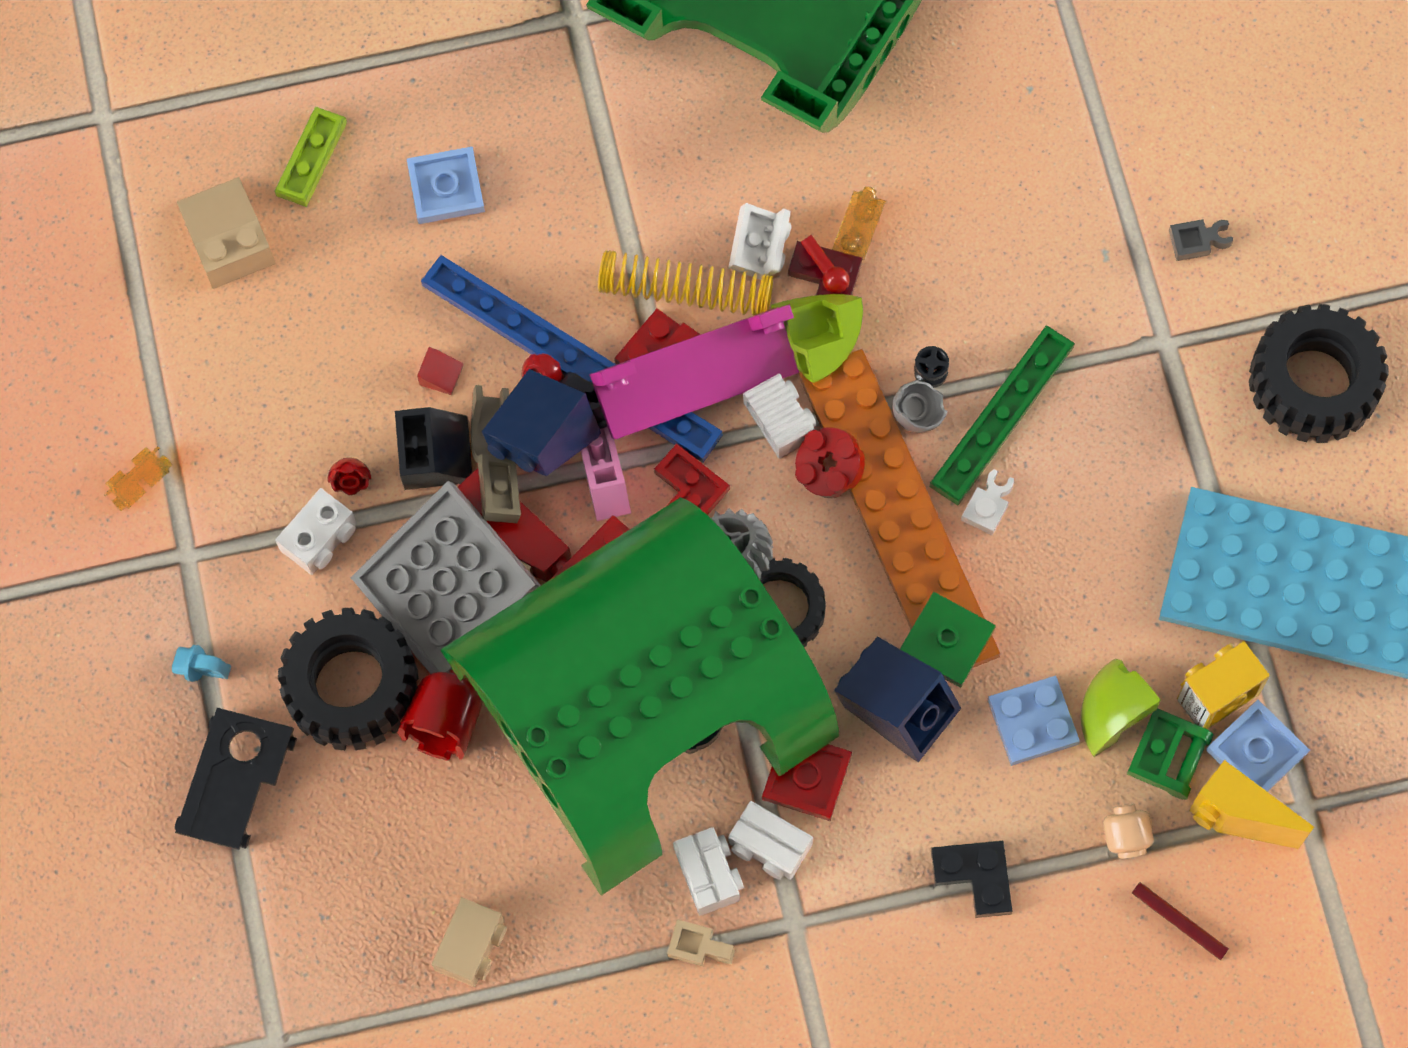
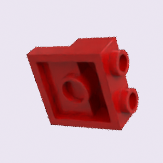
[614,308,701,364]

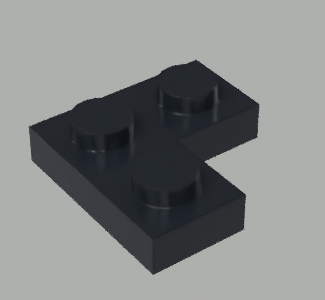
[931,841,1013,918]

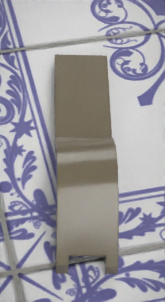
[470,385,521,523]

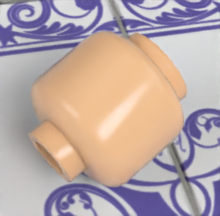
[1103,804,1154,859]

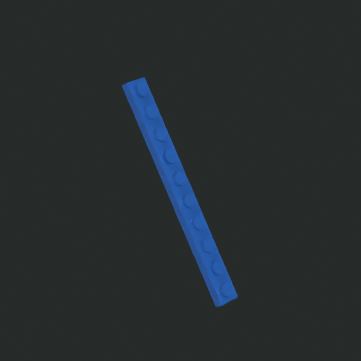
[421,255,723,463]

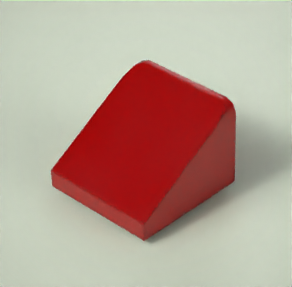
[417,347,463,395]

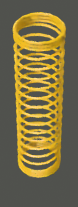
[598,249,773,316]

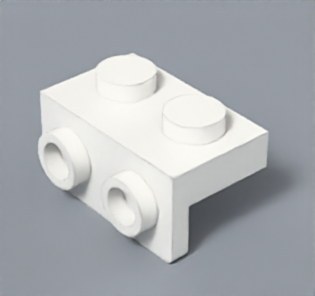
[728,203,791,280]

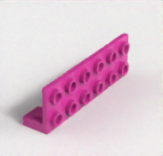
[589,304,799,439]

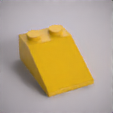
[1189,760,1314,849]

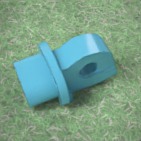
[172,645,232,682]

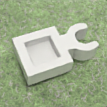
[961,469,1014,535]

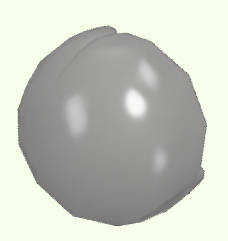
[893,380,947,433]

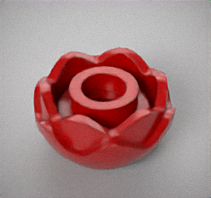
[521,353,562,382]
[327,457,372,495]

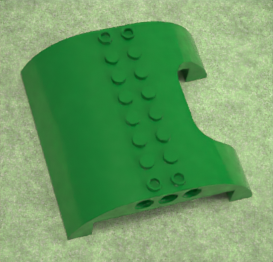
[586,0,922,133]
[440,497,839,896]

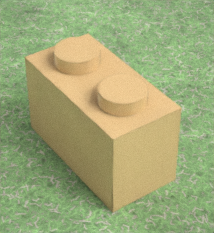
[432,897,507,987]

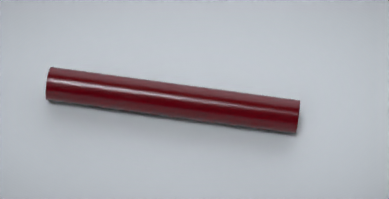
[1132,882,1229,961]

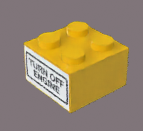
[1177,641,1270,730]

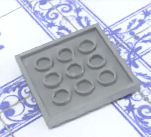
[351,481,541,674]

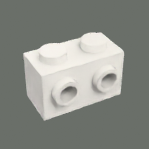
[275,488,357,575]

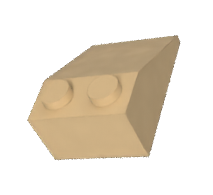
[177,177,276,289]

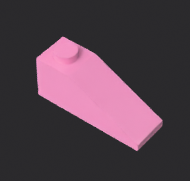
[580,427,631,521]

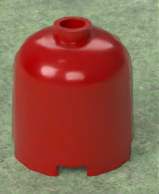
[397,670,483,761]

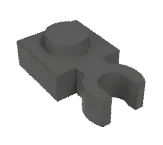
[1169,219,1233,261]

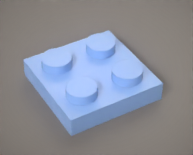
[407,146,485,224]
[988,676,1080,766]
[1206,700,1310,792]

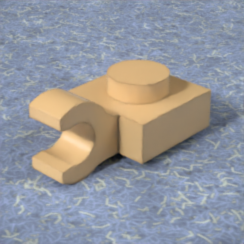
[667,919,735,967]

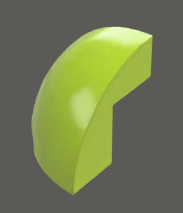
[771,294,863,383]
[1081,659,1161,757]

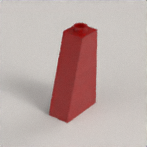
[458,468,571,582]

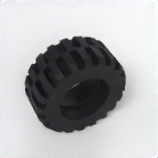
[1249,304,1389,443]
[278,608,419,751]

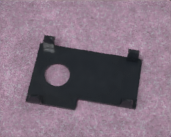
[175,708,297,850]

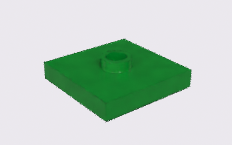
[900,591,996,688]

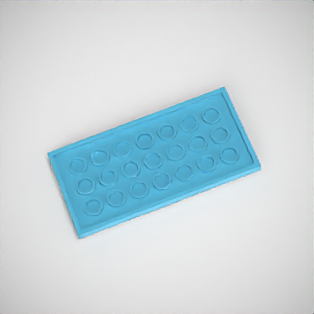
[1159,487,1408,679]

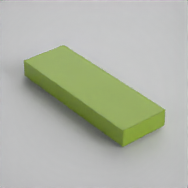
[274,106,347,207]

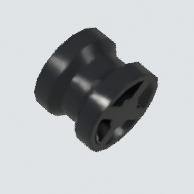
[914,346,949,388]

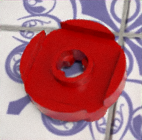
[795,427,865,498]

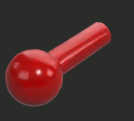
[801,235,850,294]

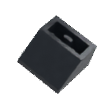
[395,407,473,490]

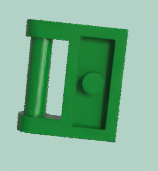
[1127,708,1214,800]

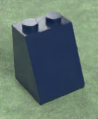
[482,369,601,476]
[834,636,961,763]

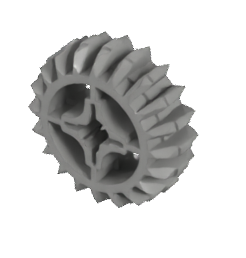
[711,508,773,580]

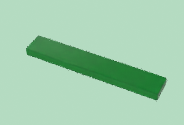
[929,325,1075,505]

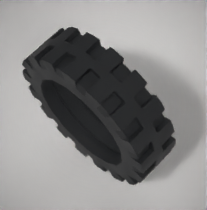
[760,558,826,647]

